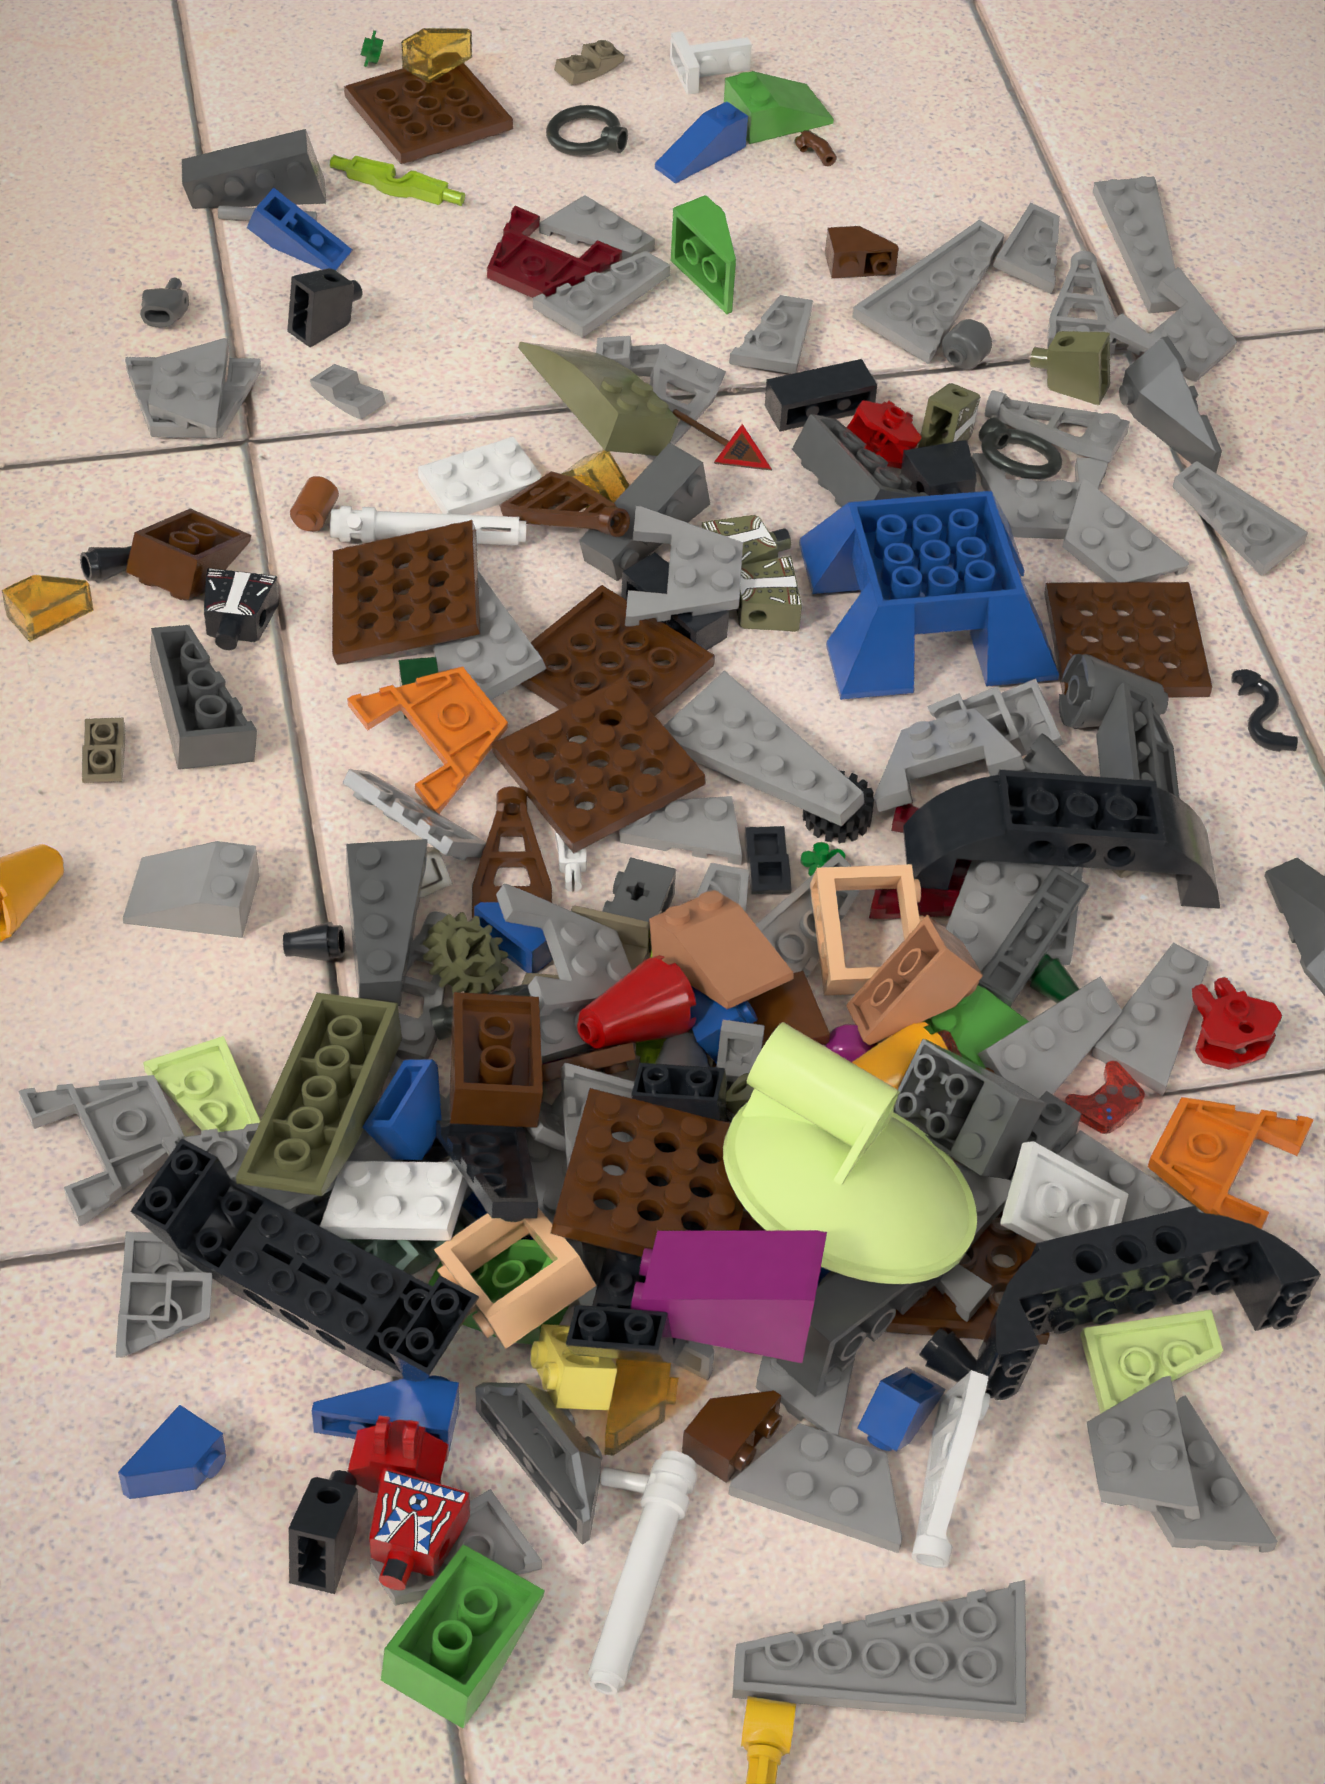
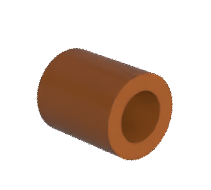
[290,476,339,532]

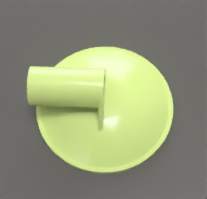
[723,1022,977,1284]

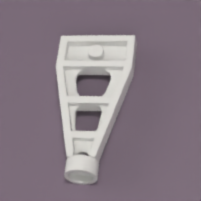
[912,1370,990,1568]

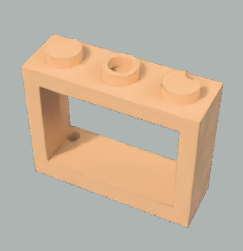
[810,864,924,996]
[434,1208,596,1349]

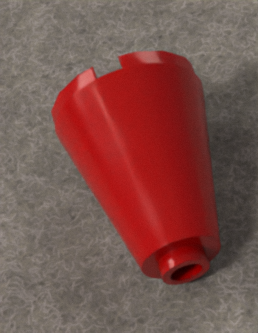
[577,955,696,1048]

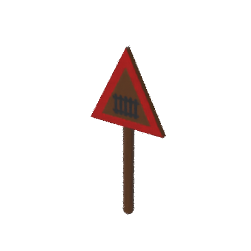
[672,409,772,471]

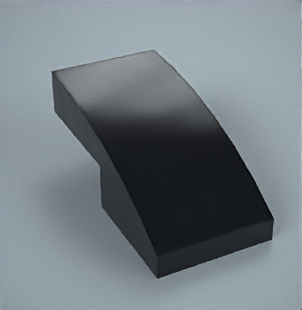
[744,826,792,894]

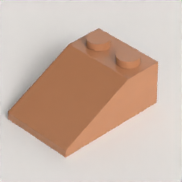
[649,890,794,1009]
[846,915,983,1045]

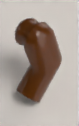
[794,130,837,166]

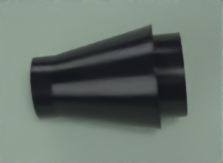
[80,546,131,583]
[283,922,345,962]
[919,1327,977,1383]

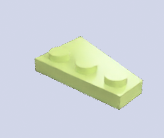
[143,1036,260,1132]
[1080,1310,1223,1414]

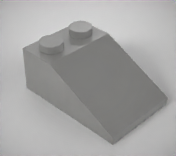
[123,841,259,938]

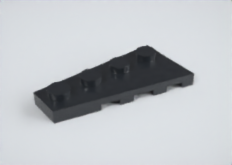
[436,1120,538,1222]

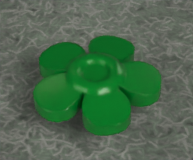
[800,842,846,877]

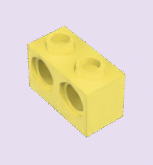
[531,1324,617,1410]

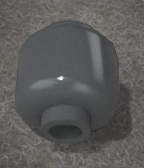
[942,319,992,370]

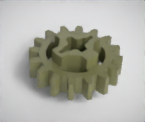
[423,912,509,996]

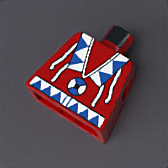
[369,1468,470,1591]

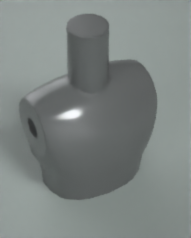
[140,277,189,328]

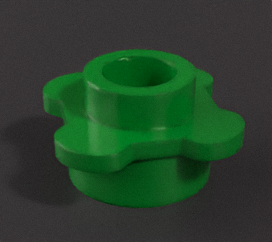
[360,30,384,67]

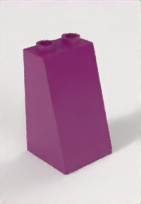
[631,1230,827,1363]

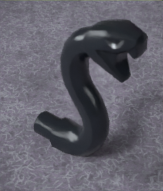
[1231,669,1298,752]

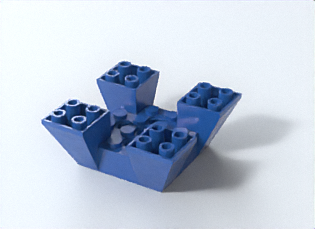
[799,491,1059,700]

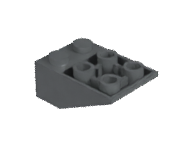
[893,1039,1046,1179]

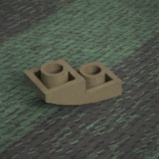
[554,40,625,85]
[82,717,125,783]

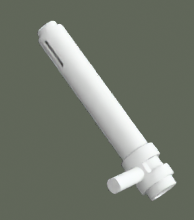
[330,506,526,546]
[588,1451,697,1695]

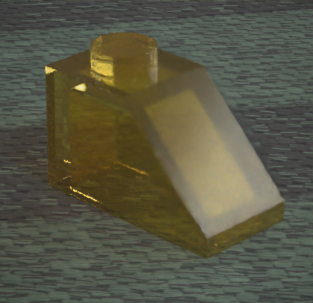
[401,28,472,83]
[561,449,630,509]
[2,575,94,642]
[604,1359,679,1456]

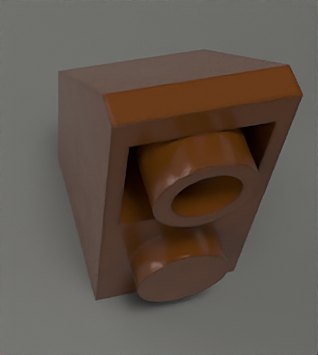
[825,226,899,279]
[682,1390,782,1483]

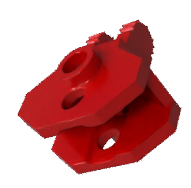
[846,400,922,469]
[1192,977,1283,1070]
[347,1415,449,1494]

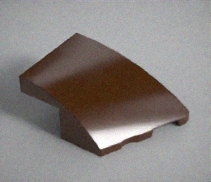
[712,970,830,1067]

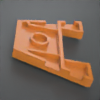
[347,666,508,814]
[1147,1097,1314,1229]

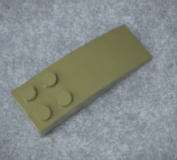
[518,342,679,456]
[236,992,402,1196]

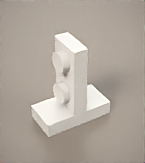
[670,31,752,94]

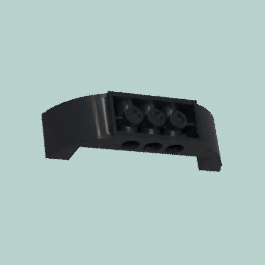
[903,769,1220,909]
[566,1063,726,1363]
[130,1138,479,1382]
[975,1206,1321,1400]

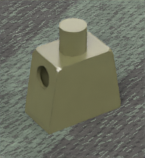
[1030,331,1110,405]

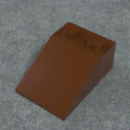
[126,508,252,600]
[450,992,543,1128]

